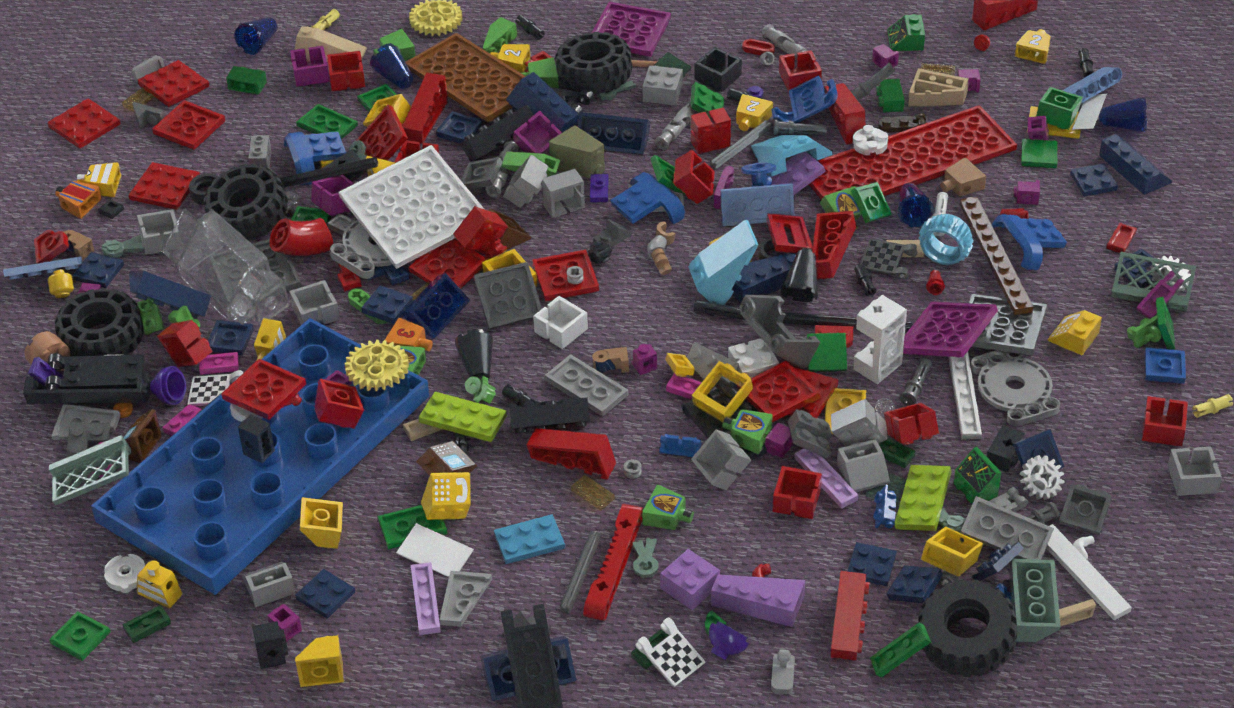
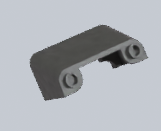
[740,295,820,369]

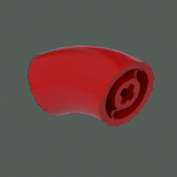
[270,218,334,256]

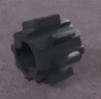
[588,241,612,264]

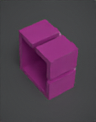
[290,46,330,87]
[513,111,562,155]
[311,175,354,216]

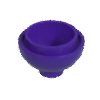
[150,366,186,405]
[709,621,749,660]

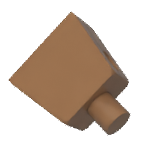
[940,158,986,196]

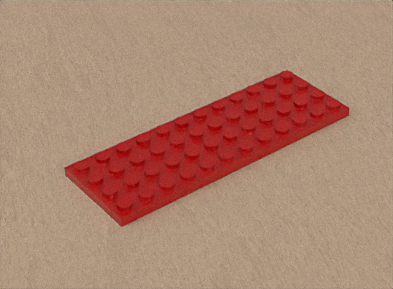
[808,105,1017,200]

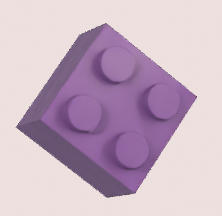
[660,549,720,610]

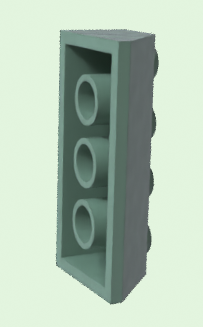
[1009,559,1061,642]

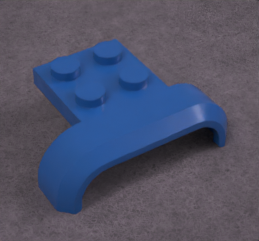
[771,75,838,123]
[284,132,346,185]
[610,172,685,224]
[992,214,1067,270]

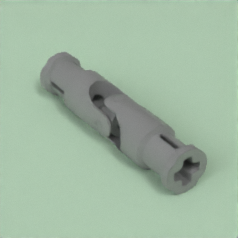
[762,24,817,61]
[655,99,697,150]
[486,141,519,197]

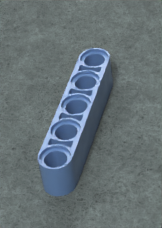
[1062,67,1122,103]

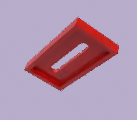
[766,213,813,253]

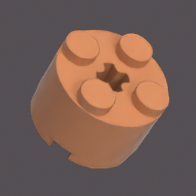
[25,331,70,371]

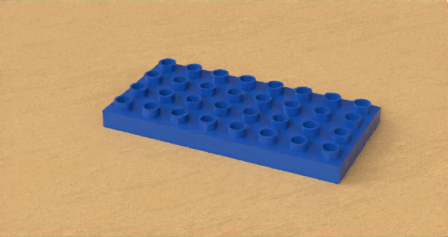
[91,318,429,595]

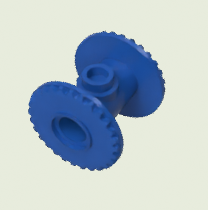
[741,163,777,187]

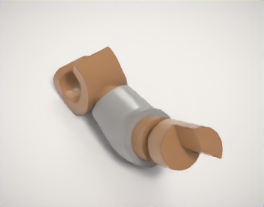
[647,221,675,275]

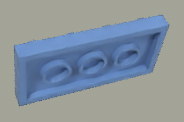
[720,183,795,226]
[3,256,82,280]

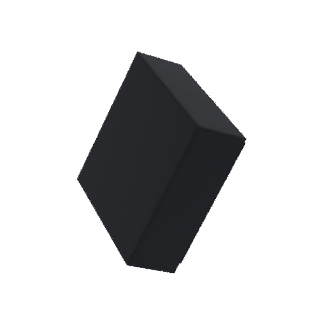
[98,199,124,219]

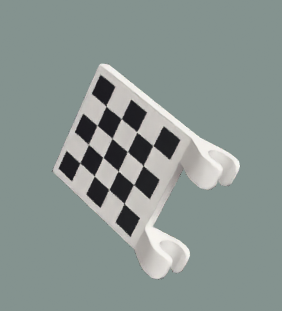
[188,370,243,406]
[636,617,705,687]

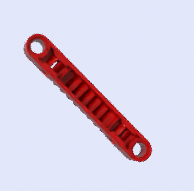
[583,504,644,621]

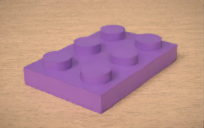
[770,151,826,195]

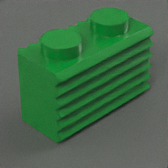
[226,66,267,95]
[876,79,904,113]

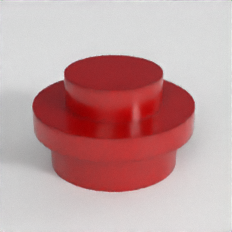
[974,34,990,51]

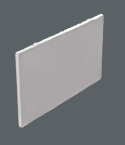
[396,523,474,577]

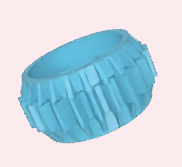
[919,214,974,265]

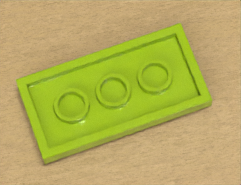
[419,392,507,442]
[895,465,951,531]

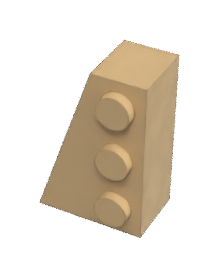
[909,68,968,106]

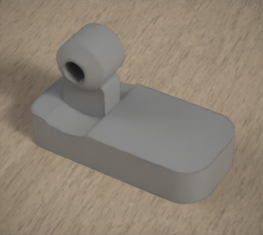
[132,55,165,82]
[771,649,795,694]

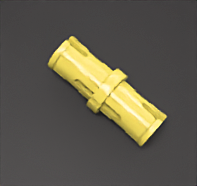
[311,9,340,30]
[1192,394,1233,418]

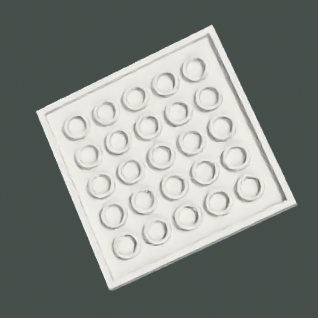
[339,145,484,269]

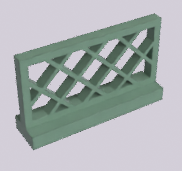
[1111,252,1196,312]
[49,435,131,506]

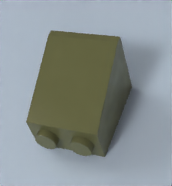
[549,125,605,179]

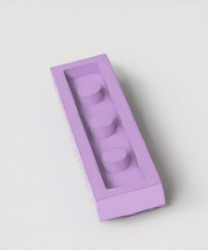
[794,448,858,509]
[411,562,441,635]

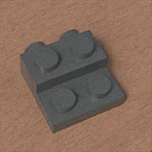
[461,157,502,195]
[788,409,832,459]
[1059,484,1112,535]

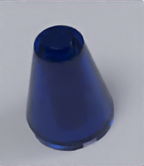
[234,17,278,55]
[370,43,413,89]
[1099,97,1147,132]
[897,183,934,227]

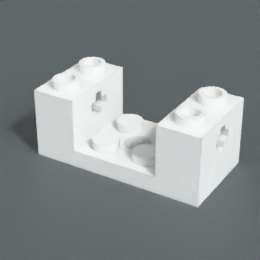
[853,295,907,384]

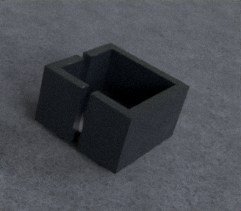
[694,47,742,92]

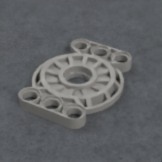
[330,220,392,279]
[970,350,1060,427]

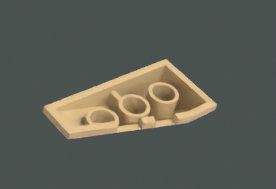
[295,26,367,63]

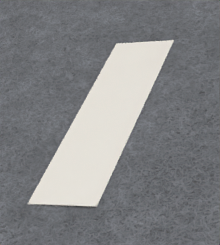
[1073,94,1107,129]

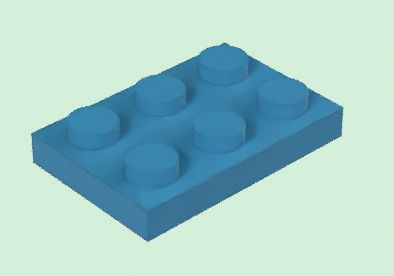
[494,514,565,564]

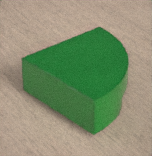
[705,610,726,636]

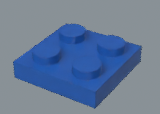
[1145,348,1186,384]

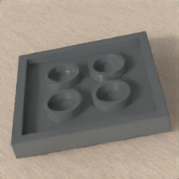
[473,262,542,330]

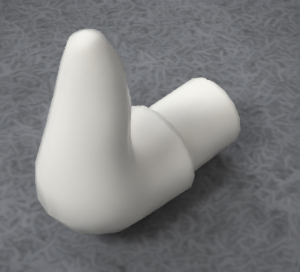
[1073,536,1094,559]

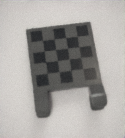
[860,238,918,280]

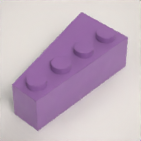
[711,575,805,627]

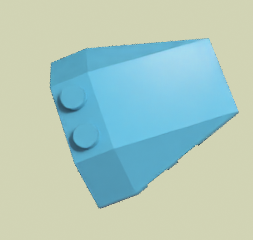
[751,135,832,177]
[688,220,758,305]

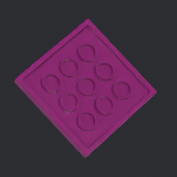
[592,2,671,57]
[903,302,998,358]

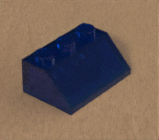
[401,273,471,339]

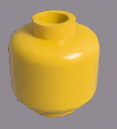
[48,270,74,298]

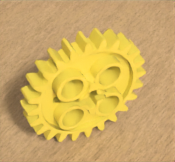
[409,0,462,36]
[345,340,409,391]

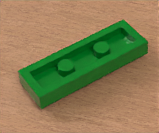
[870,622,931,677]

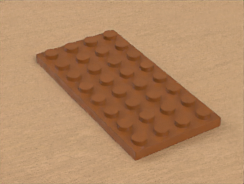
[404,33,526,122]

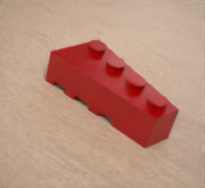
[813,211,856,279]
[526,428,616,480]

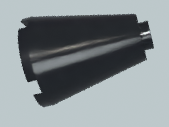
[780,248,818,303]
[455,329,493,381]

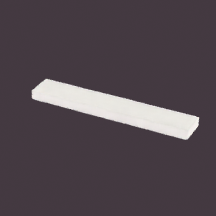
[948,351,982,440]
[1046,524,1132,620]

